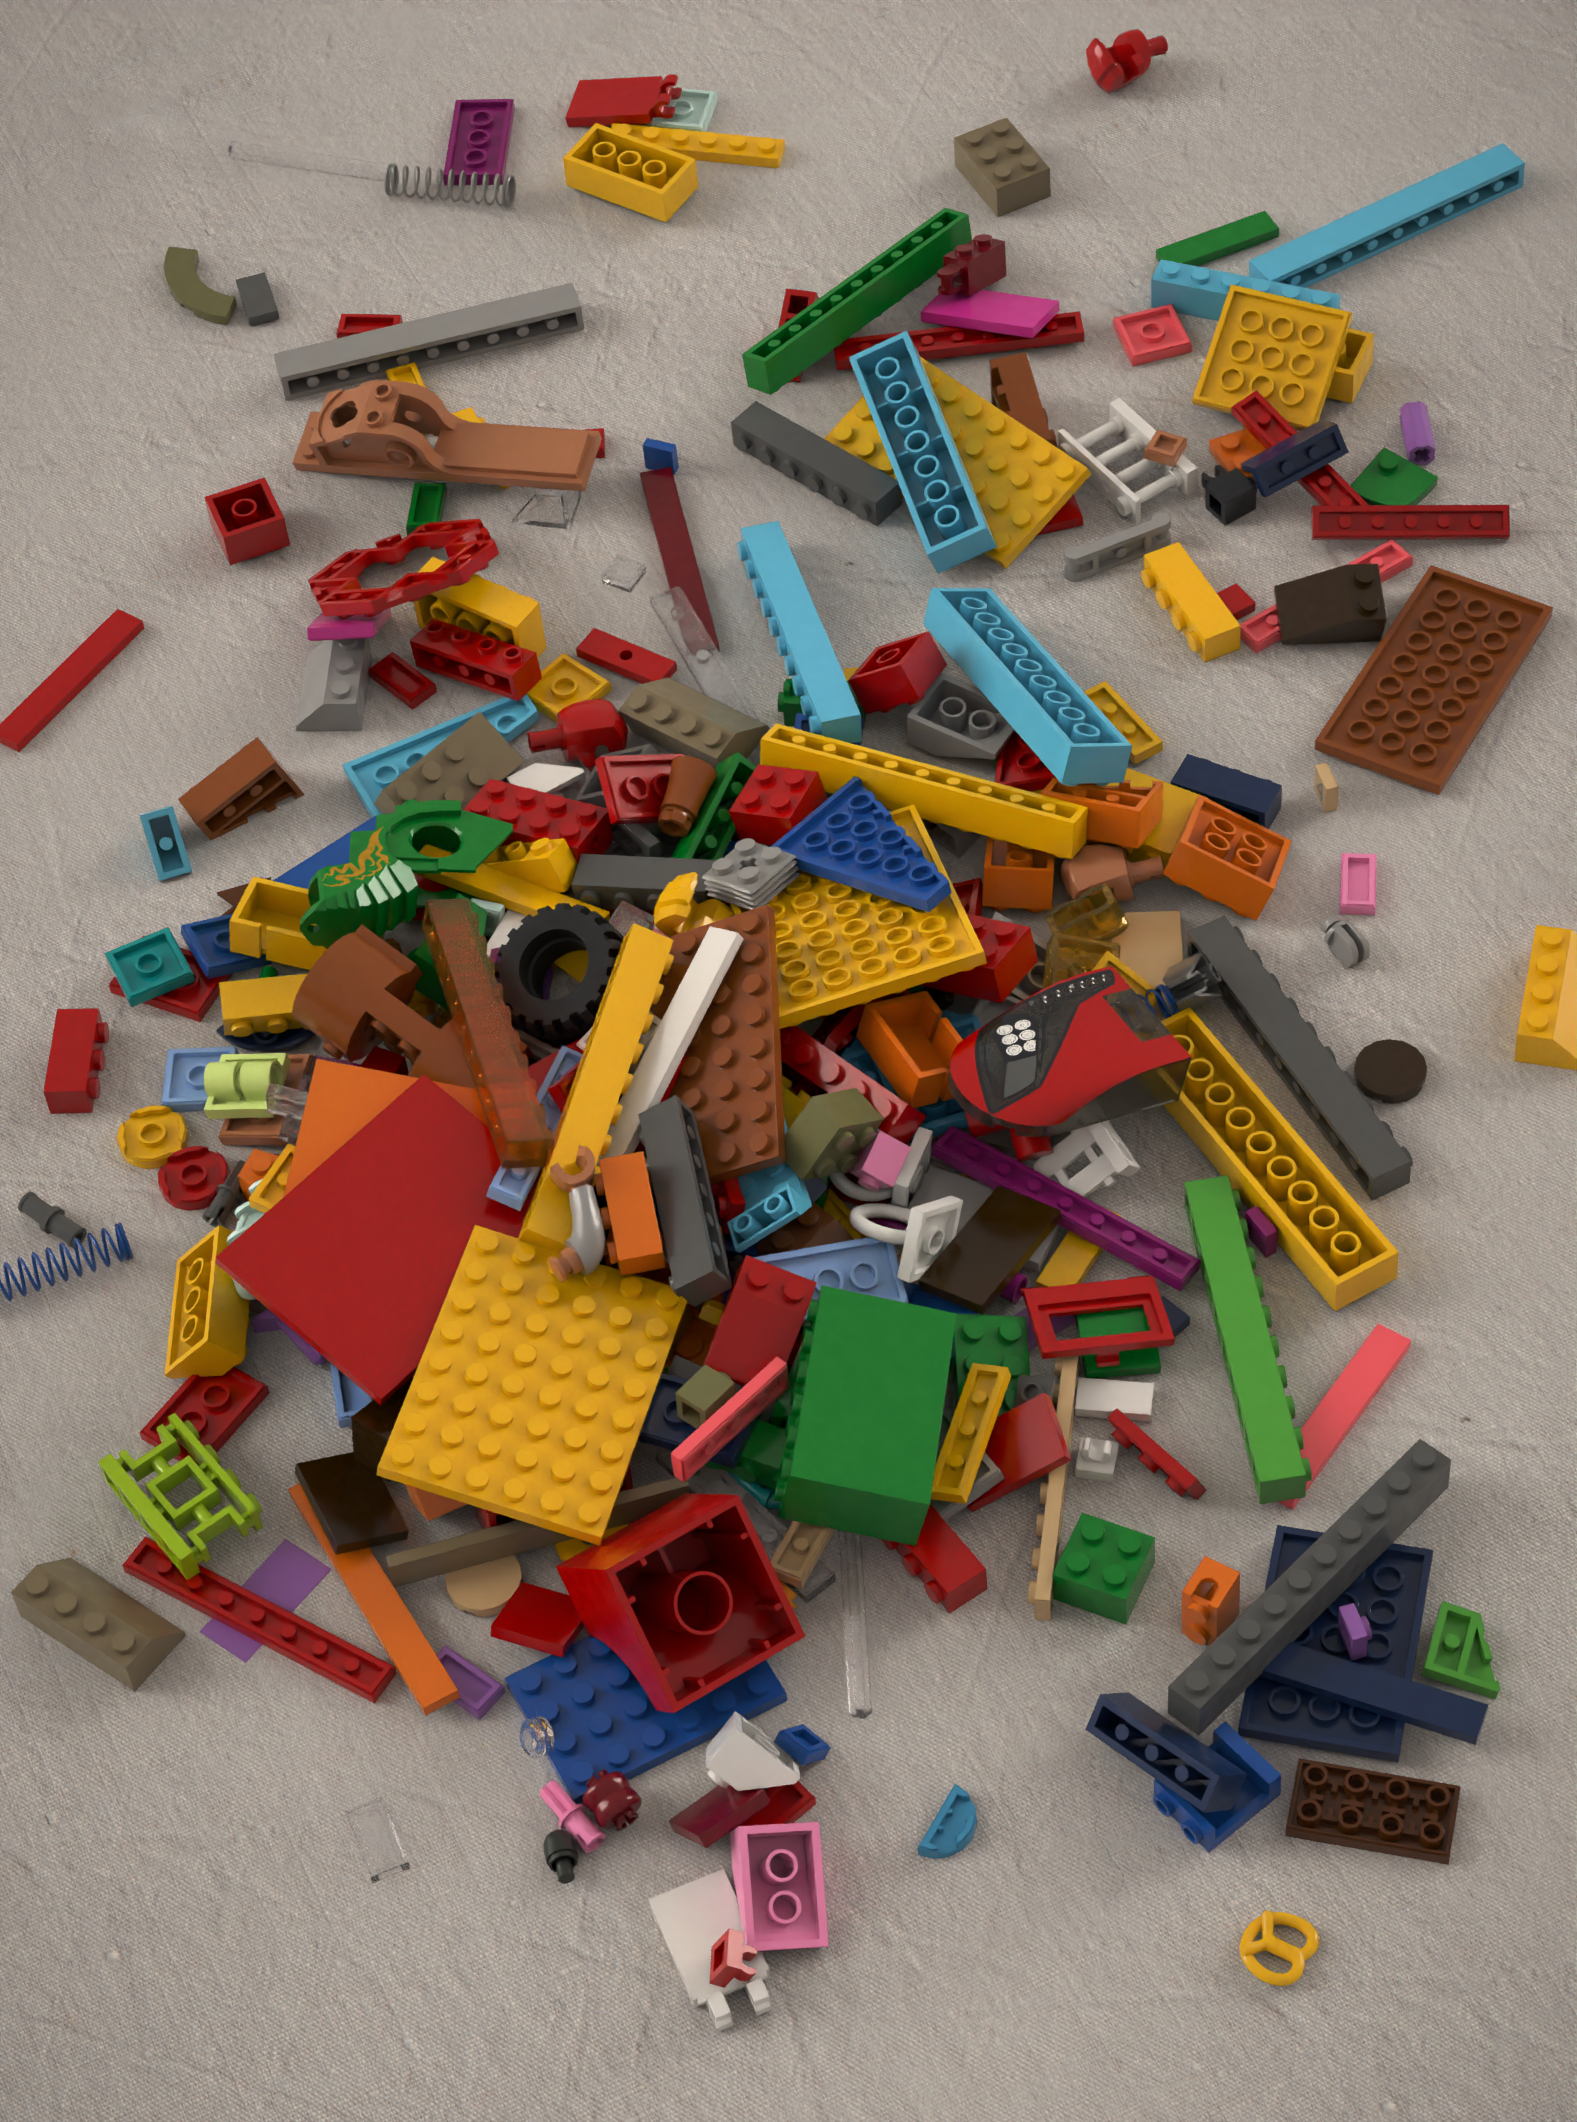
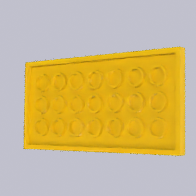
[824,357,1091,569]

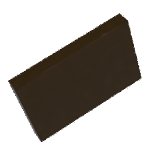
[295,1452,409,1555]

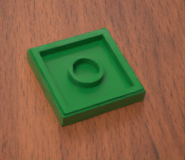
[1074,1307,1161,1378]

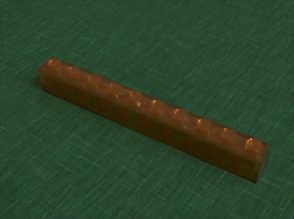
[422,899,554,1169]

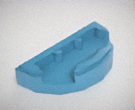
[917,1784,977,1859]

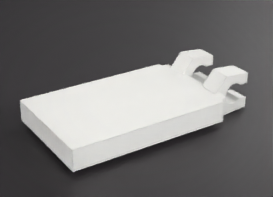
[648,1869,772,2032]

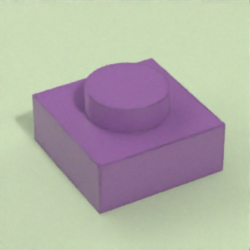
[1338,1603,1372,1661]

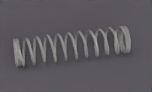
[384,163,516,208]

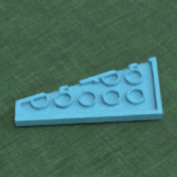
[342,694,539,818]

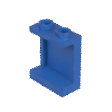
[1153,1722,1281,1852]

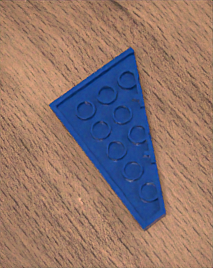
[771,776,952,912]

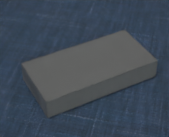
[236,272,280,326]

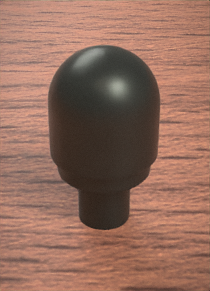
[543,1829,578,1884]

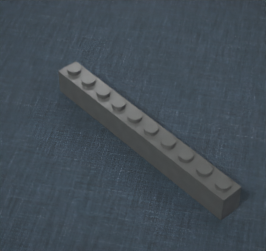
[1188,915,1413,1200]
[1168,1439,1451,1736]

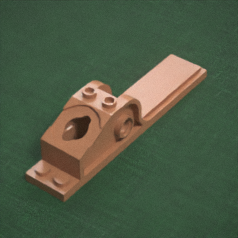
[293,380,602,491]

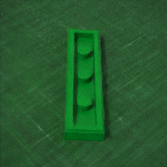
[1156,211,1279,266]

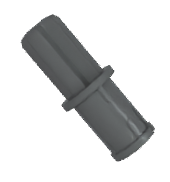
[202,1160,246,1227]

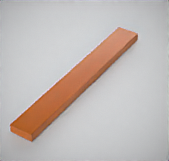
[288,1483,460,1716]

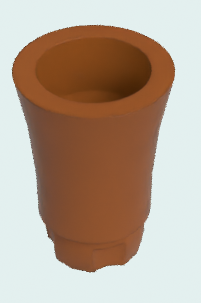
[657,756,717,837]

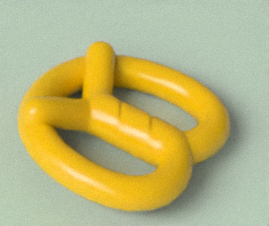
[1239,1910,1319,1987]

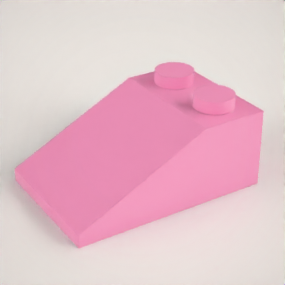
[730,1822,829,1952]

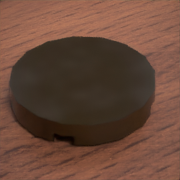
[1354,1039,1427,1104]

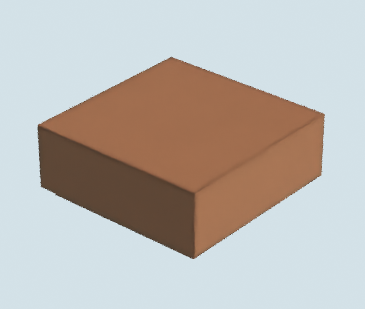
[1144,430,1187,467]

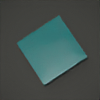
[104,927,195,1007]

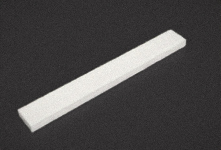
[596,926,744,1173]

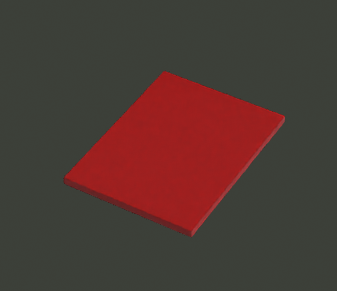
[215,1074,541,1405]

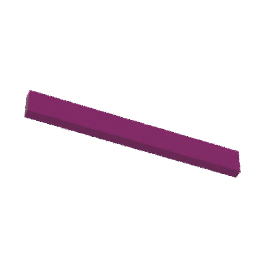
[931,1126,1201,1292]

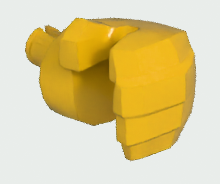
[653,872,734,937]

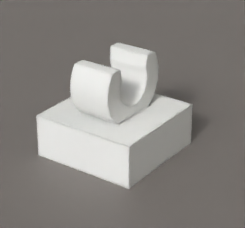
[1075,1437,1119,1483]

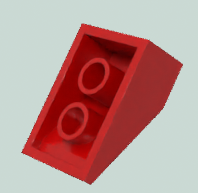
[703,1255,817,1386]

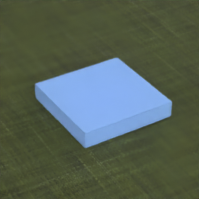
[161,1046,239,1112]

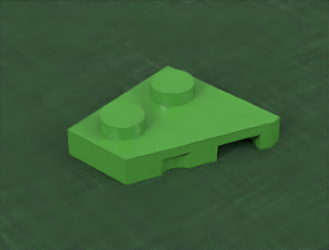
[1421,1601,1500,1700]

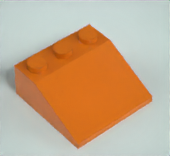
[1162,794,1292,921]

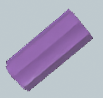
[1399,401,1436,465]

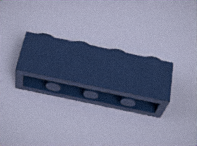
[1085,1692,1247,1813]

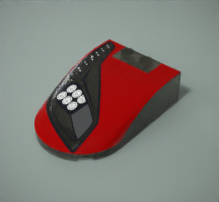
[947,966,1192,1137]

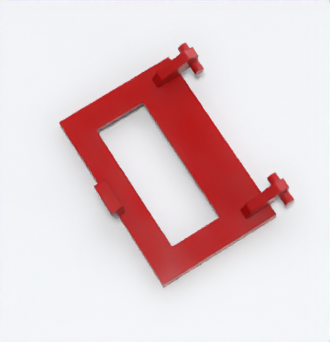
[1019,1275,1175,1367]

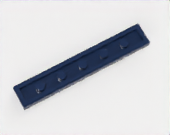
[1260,1642,1488,1745]

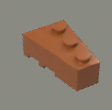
[989,352,1057,447]
[178,737,304,840]

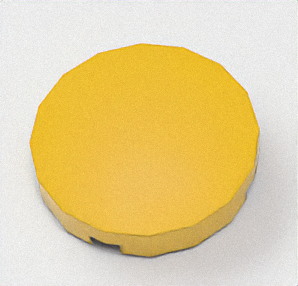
[117,1105,189,1169]

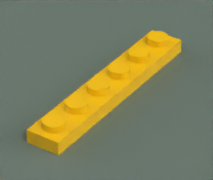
[611,123,785,168]

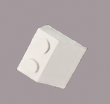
[706,1711,800,1791]

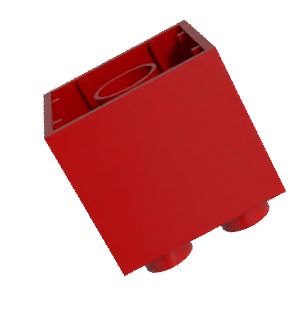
[556,1493,805,1713]

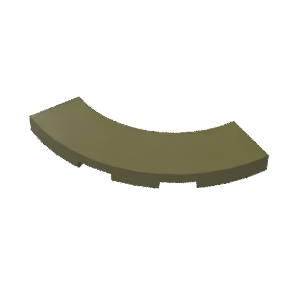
[164,246,237,325]

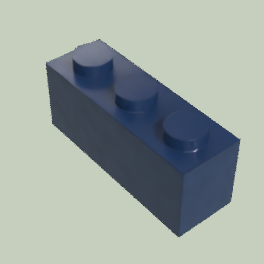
[1170,754,1282,829]

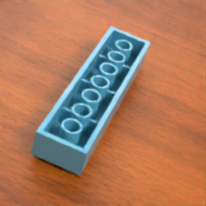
[849,331,997,574]

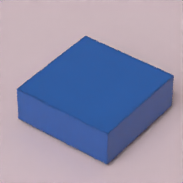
[643,438,679,475]
[774,1724,831,1766]

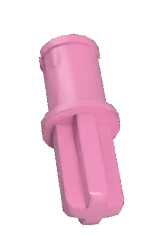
[540,1780,606,1853]

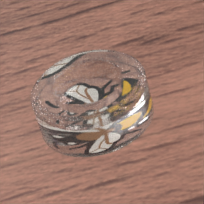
[520,1717,554,1758]

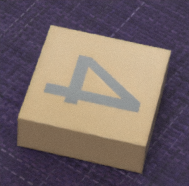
[1314,763,1339,812]

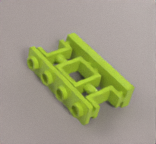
[98,1413,263,1581]

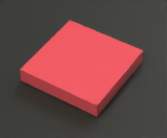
[1113,304,1192,367]

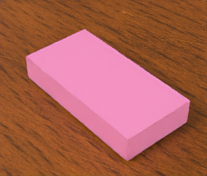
[1340,853,1377,915]

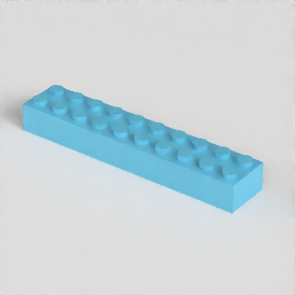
[923,588,1132,786]

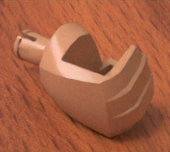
[1060,844,1166,913]

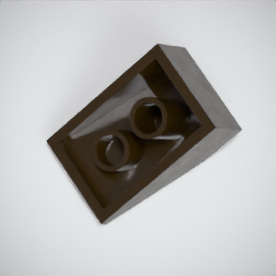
[1274,564,1387,645]

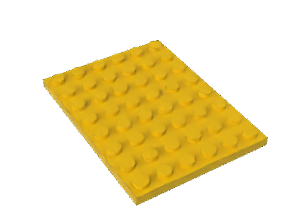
[729,804,987,1029]
[377,1225,688,1546]

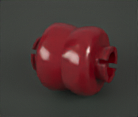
[583,1770,642,1831]

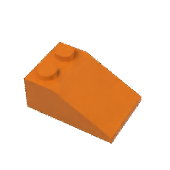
[982,836,1055,913]

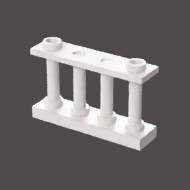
[1057,398,1198,525]

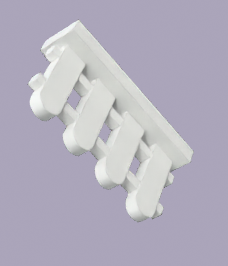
[1000,1048,1141,1198]

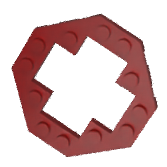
[308,519,499,619]

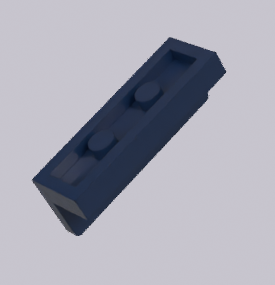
[1240,420,1349,497]

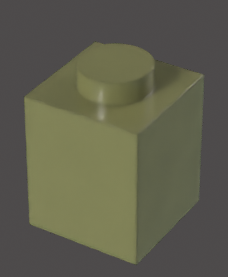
[675,1364,736,1429]

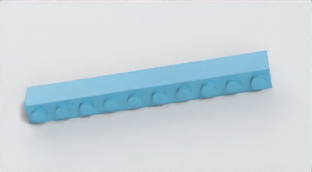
[1249,143,1525,288]
[737,521,862,743]

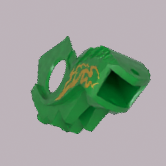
[299,799,513,949]

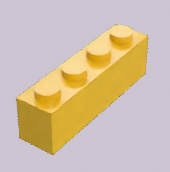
[1141,542,1241,662]

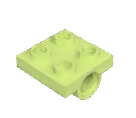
[204,1053,291,1119]

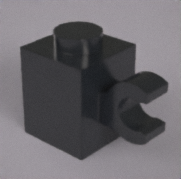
[1201,465,1257,526]

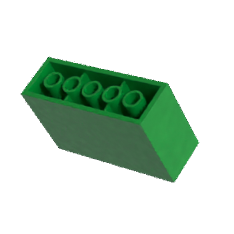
[774,1285,957,1546]

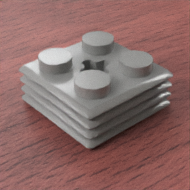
[702,838,801,910]

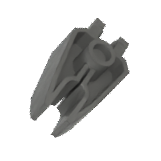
[1162,952,1222,1012]

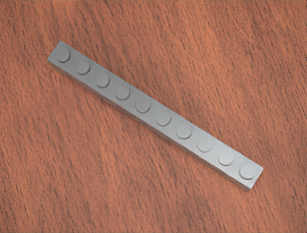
[274,283,584,401]

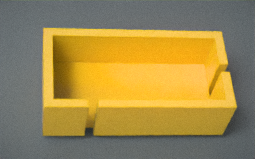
[229,876,384,970]

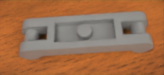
[1064,512,1171,582]

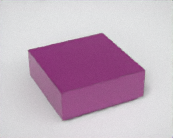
[1245,1206,1278,1258]

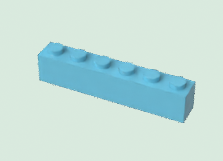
[1151,259,1341,321]

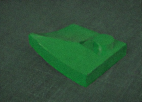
[1350,447,1438,505]

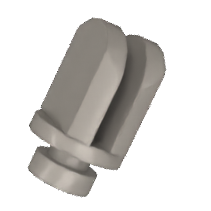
[1322,915,1370,967]

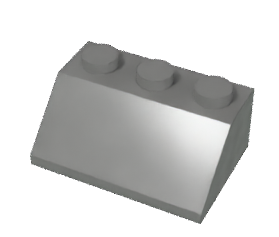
[296,638,372,731]

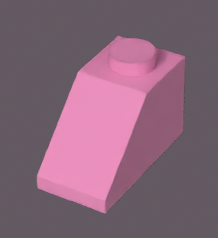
[849,1130,911,1191]

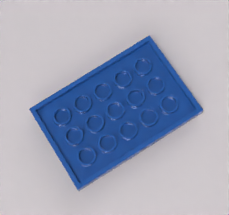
[505,1636,787,1804]

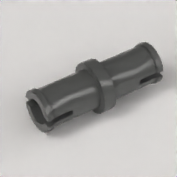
[18,1192,87,1248]

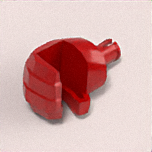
[1086,29,1168,94]
[527,699,628,772]

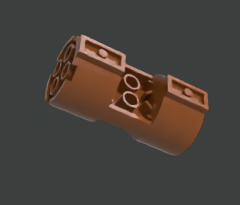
[292,924,533,1091]

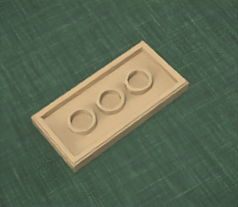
[1110,910,1183,1029]

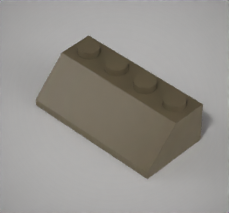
[618,678,770,769]
[11,1558,186,1692]

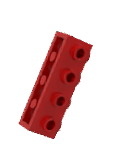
[410,618,542,701]

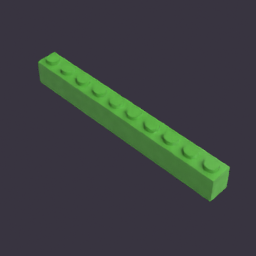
[1184,1175,1312,1504]

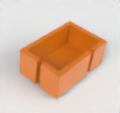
[856,991,981,1108]

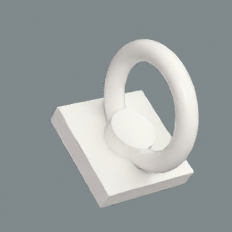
[829,1127,933,1208]
[849,1196,963,1283]

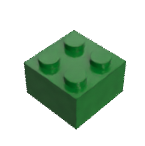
[1052,1513,1155,1625]

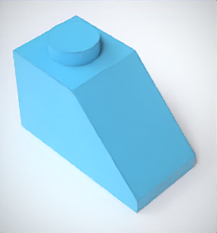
[139,805,192,881]

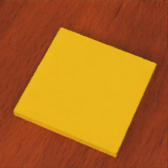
[1192,284,1353,431]

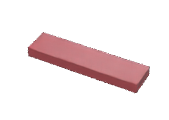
[671,1357,789,1483]

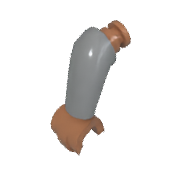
[548,1145,606,1283]

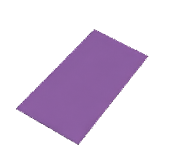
[200,1539,331,1663]

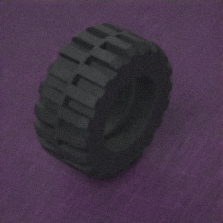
[493,903,624,1047]

